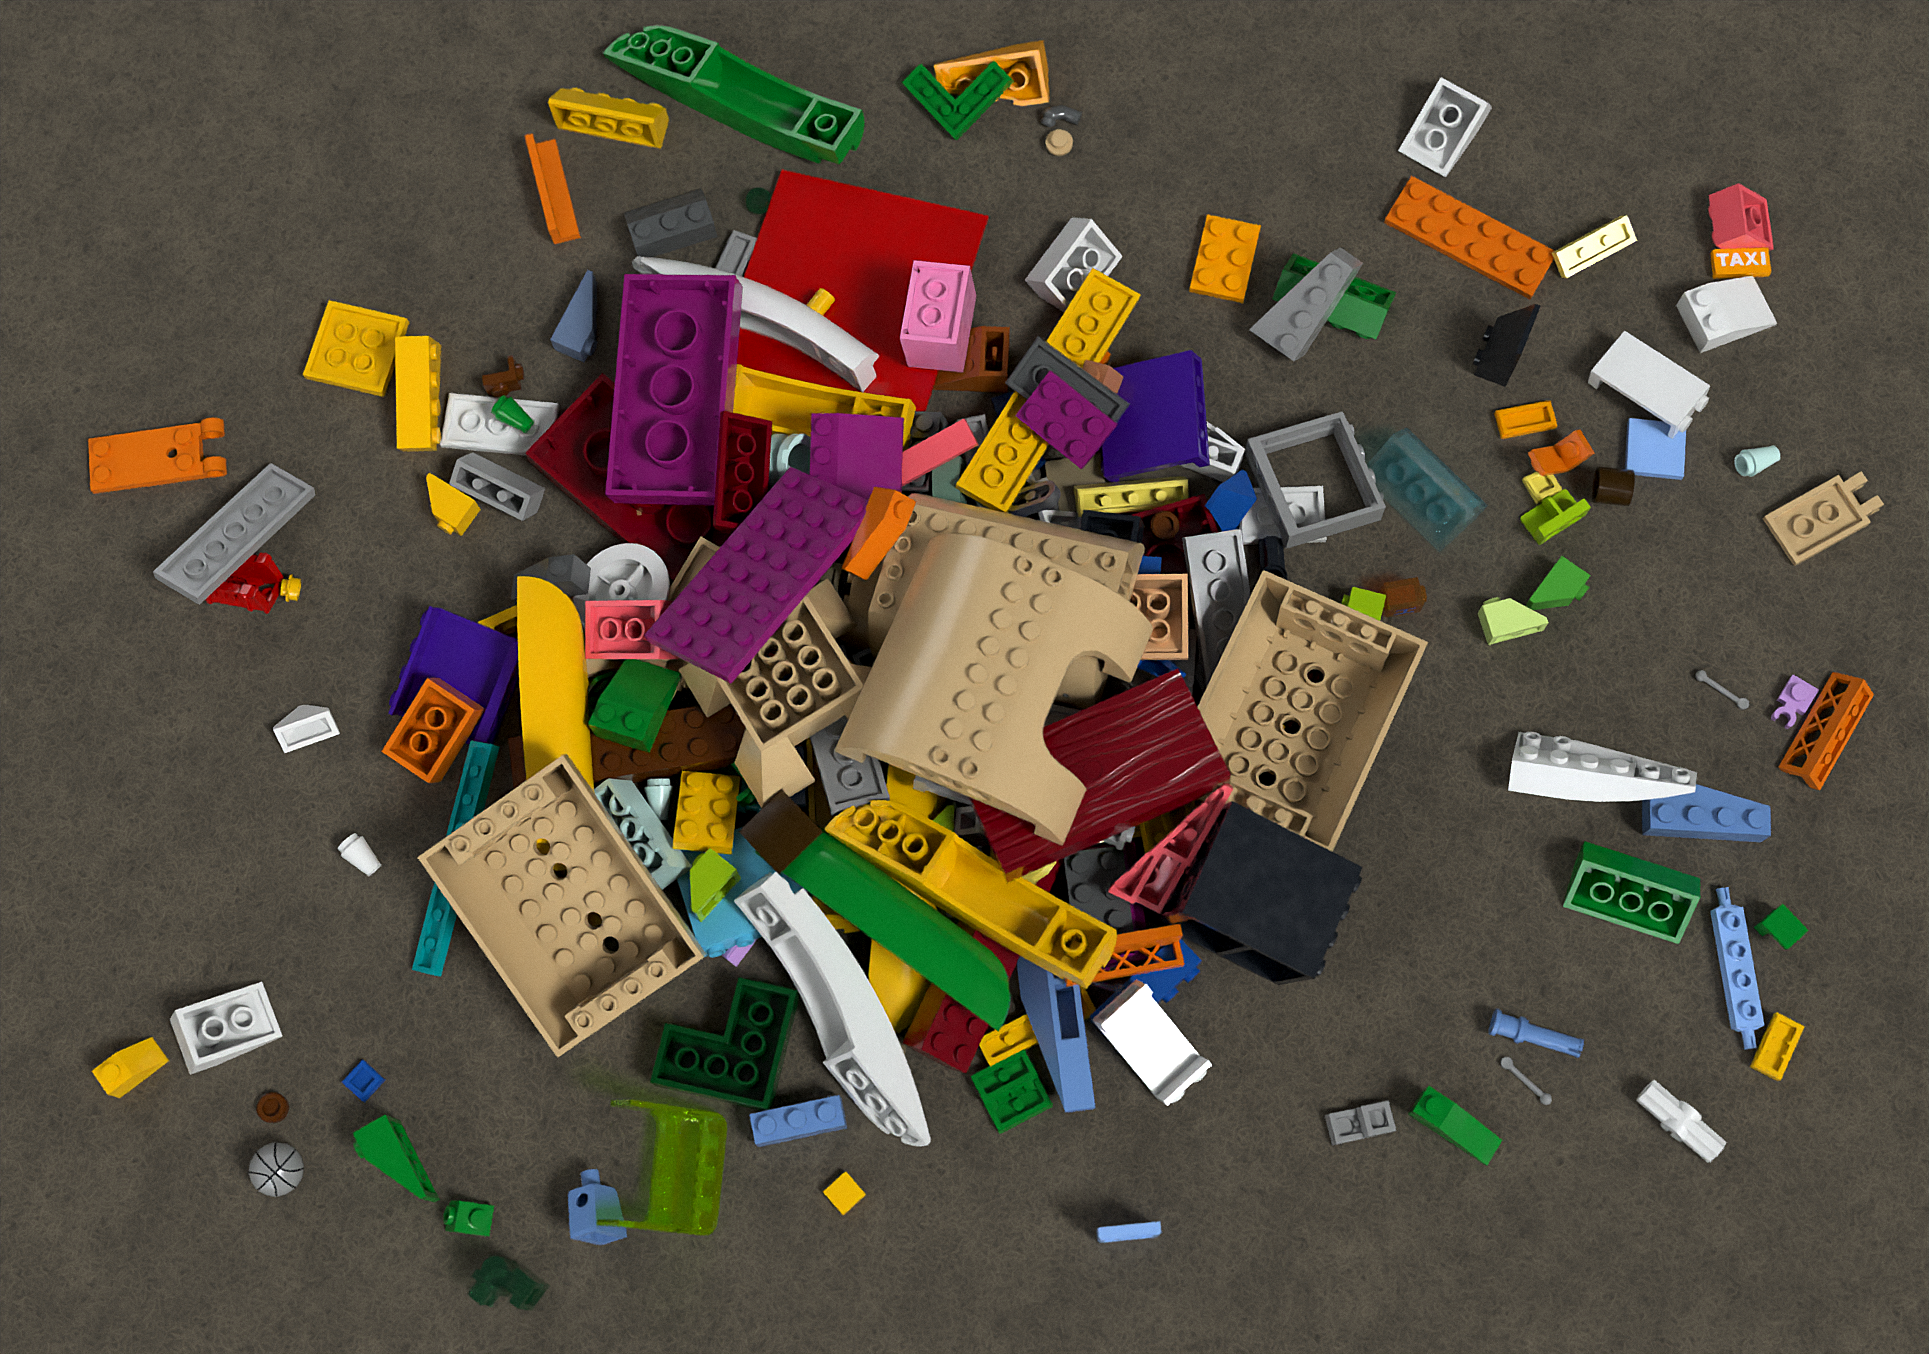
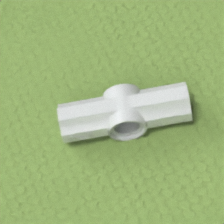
[1636,1080,1727,1162]

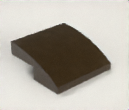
[739,790,823,874]

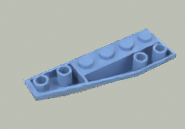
[1017,956,1096,1113]

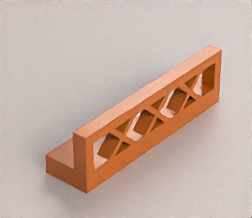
[525,133,581,244]
[1779,672,1874,791]
[1064,924,1185,987]

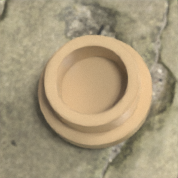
[1046,129,1073,156]

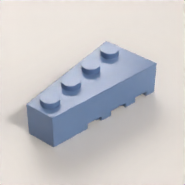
[1642,784,1771,842]

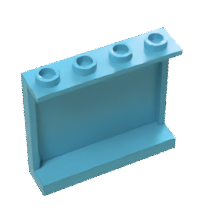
[677,827,808,958]

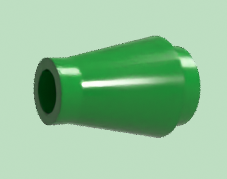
[491,395,535,434]

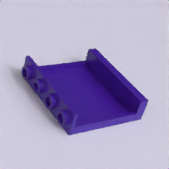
[1101,350,1210,482]
[388,606,519,745]

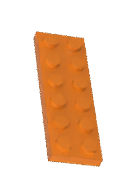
[1384,176,1555,299]

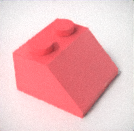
[1708,183,1774,250]

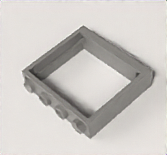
[1244,411,1386,549]

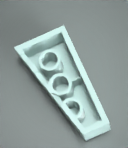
[594,778,692,890]

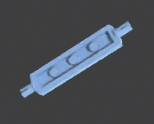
[1710,887,1764,1050]

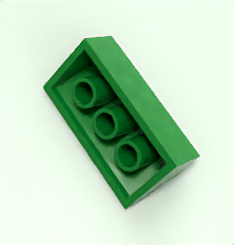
[1272,253,1396,339]
[1563,841,1701,944]

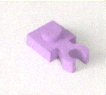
[1771,675,1819,729]

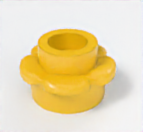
[280,574,301,602]

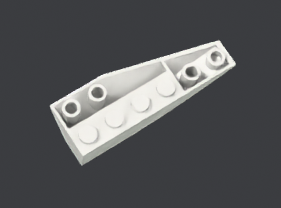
[1508,732,1697,802]

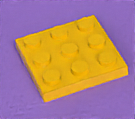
[303,300,410,397]

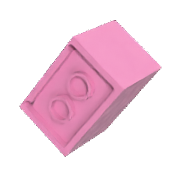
[900,260,976,372]

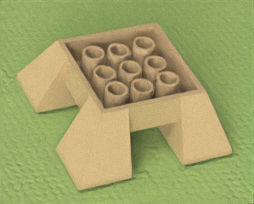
[678,578,872,808]

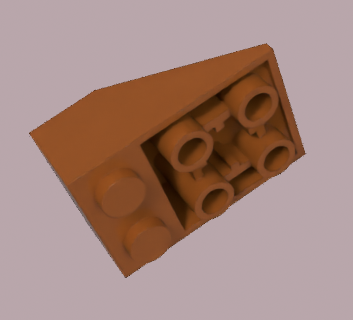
[933,326,1010,393]

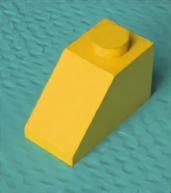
[426,472,481,536]
[92,1037,169,1098]

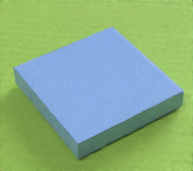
[1625,418,1686,480]
[1096,1222,1161,1243]

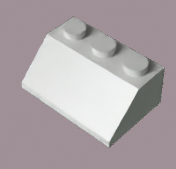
[1025,217,1123,312]

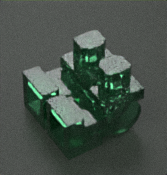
[467,1256,550,1311]

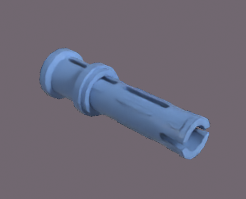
[1488,1009,1584,1058]

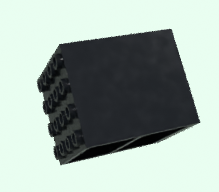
[1152,801,1363,985]

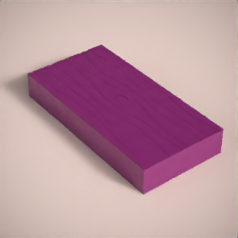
[605,274,743,506]

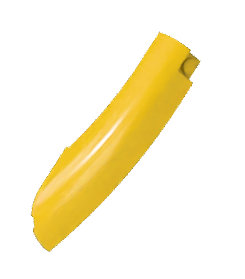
[733,364,916,451]
[517,576,595,870]

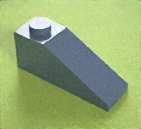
[550,270,597,362]

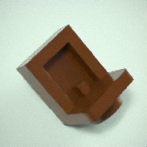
[482,355,525,397]

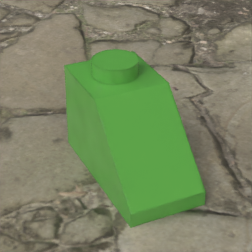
[1525,556,1591,610]

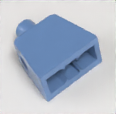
[568,1169,627,1245]

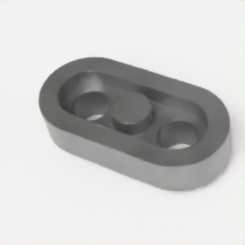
[1009,480,1061,517]

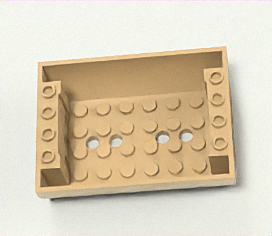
[418,754,706,1058]

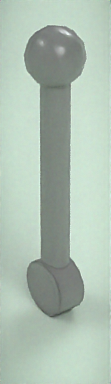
[1695,670,1749,710]
[1500,1057,1552,1105]

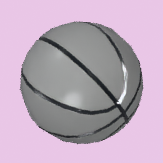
[248,1142,304,1197]

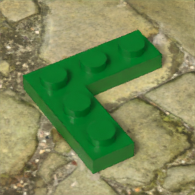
[902,60,1014,140]

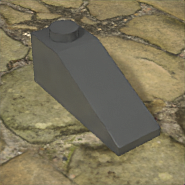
[511,554,591,603]

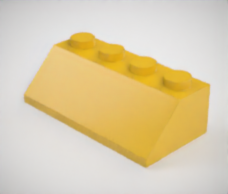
[548,88,669,149]

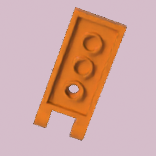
[88,418,227,494]

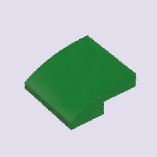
[970,1049,1053,1134]

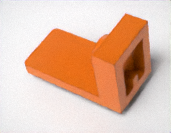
[1528,430,1595,476]

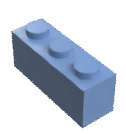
[750,1095,847,1147]

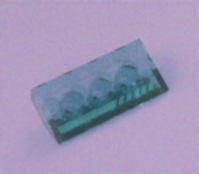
[1367,427,1488,552]

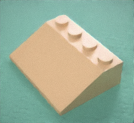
[1130,574,1188,660]

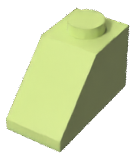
[1477,597,1548,645]

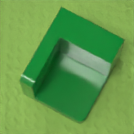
[1754,904,1809,950]

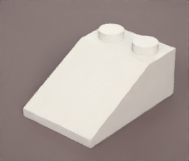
[1398,77,1492,177]
[1676,276,1777,353]
[170,982,282,1074]

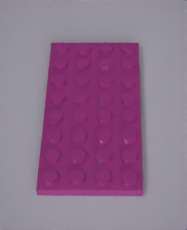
[644,467,869,684]

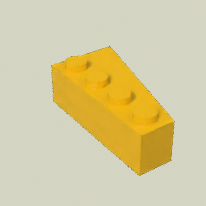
[395,336,441,452]

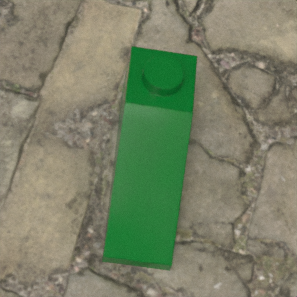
[1408,1086,1502,1166]

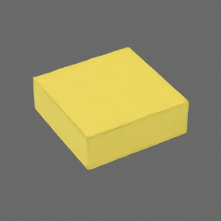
[1522,472,1562,504]

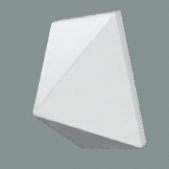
[273,705,340,753]

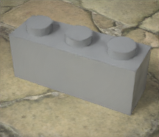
[449,452,545,521]

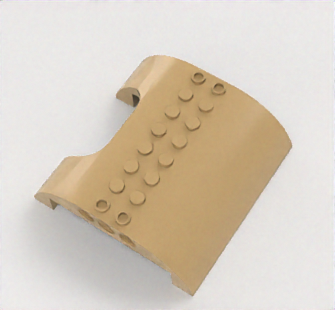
[835,534,1153,846]

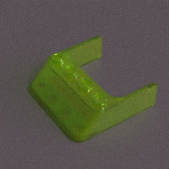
[596,1099,727,1236]

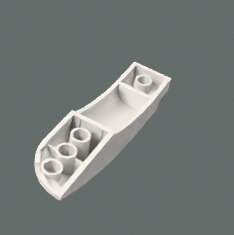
[632,256,879,393]
[734,872,931,1146]

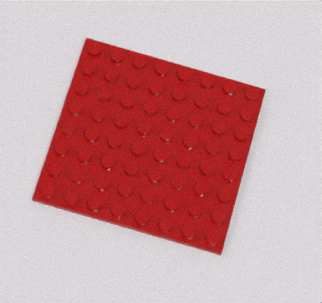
[737,169,989,412]

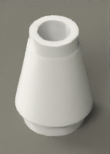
[338,833,382,877]

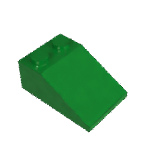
[588,659,682,753]
[353,1114,440,1203]

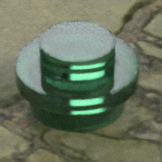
[745,187,772,214]

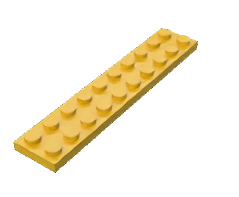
[955,268,1141,513]

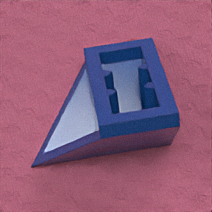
[1205,469,1257,531]

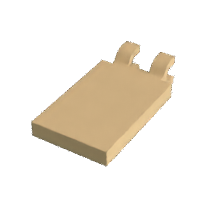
[1763,471,1884,566]

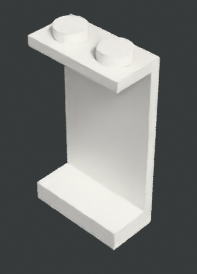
[1588,331,1710,439]
[1092,979,1212,1106]

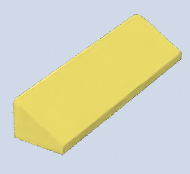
[1074,476,1189,517]

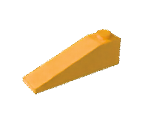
[934,40,1049,106]

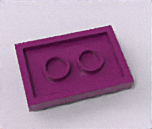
[1015,370,1118,469]

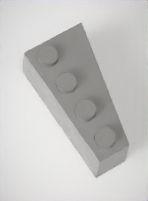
[1249,247,1363,361]

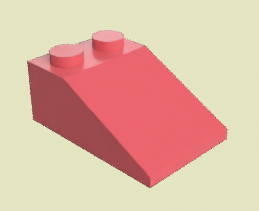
[585,600,679,659]

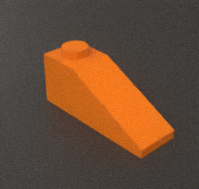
[842,487,916,580]

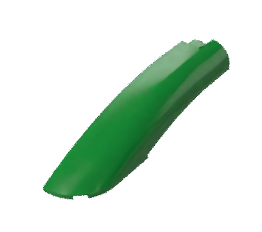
[603,26,864,165]
[755,823,1011,1032]

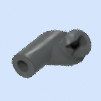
[1041,105,1082,127]

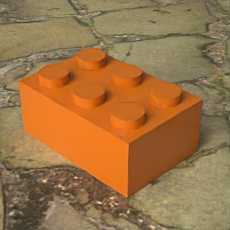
[381,678,486,783]

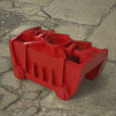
[205,552,284,614]

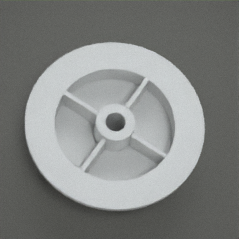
[573,543,670,628]

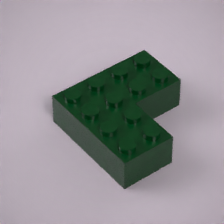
[650,978,800,1111]

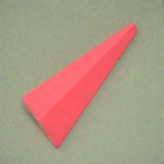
[1108,783,1233,913]

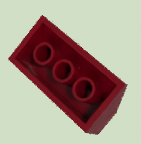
[713,411,772,535]

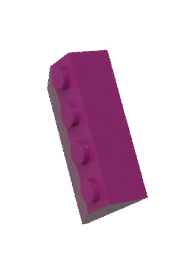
[810,413,904,500]

